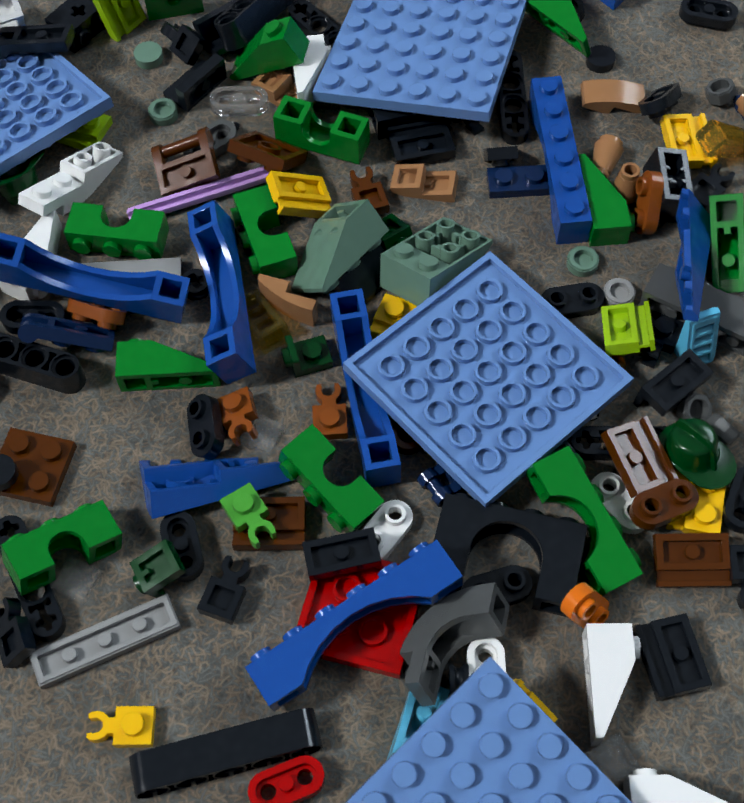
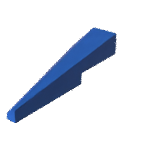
[674,188,711,322]
[139,457,296,519]

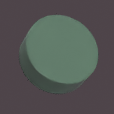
[133,41,164,69]
[148,98,179,126]
[566,246,599,277]

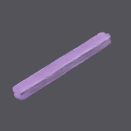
[127,166,269,220]

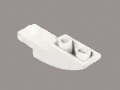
[18,141,123,217]

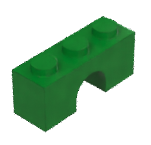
[273,95,370,164]
[230,185,298,279]
[64,202,169,260]
[278,424,385,533]
[1,500,122,596]

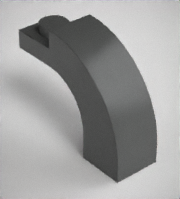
[400,582,510,706]

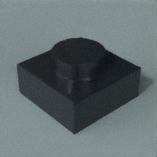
[483,146,518,167]

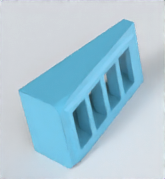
[674,307,721,364]

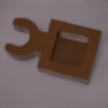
[350,166,390,215]

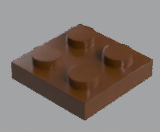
[227,131,308,172]
[0,427,77,507]

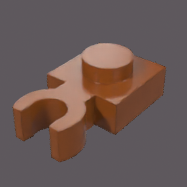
[312,383,348,440]
[217,386,258,446]

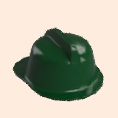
[0,149,45,205]
[659,418,737,490]

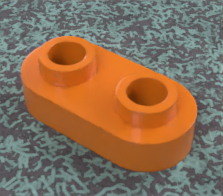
[560,582,610,629]

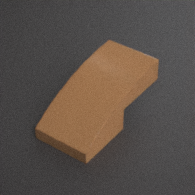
[251,69,317,106]
[580,79,645,113]
[390,163,459,202]
[257,273,318,327]

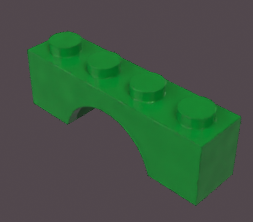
[526,446,643,596]

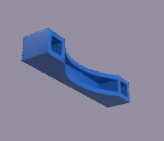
[528,76,592,245]
[187,200,256,384]
[0,233,190,324]
[329,288,401,488]
[245,540,463,712]

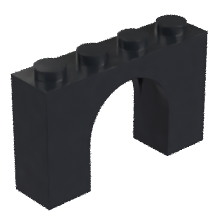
[433,493,588,617]

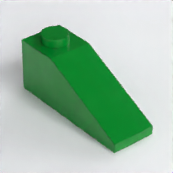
[526,0,591,57]
[229,16,310,81]
[578,154,635,247]
[709,193,744,293]
[115,338,221,392]

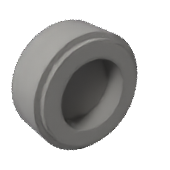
[603,278,636,306]

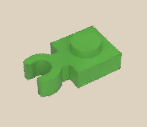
[219,482,277,549]

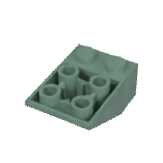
[291,199,389,294]
[380,217,493,306]

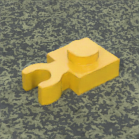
[86,706,156,748]

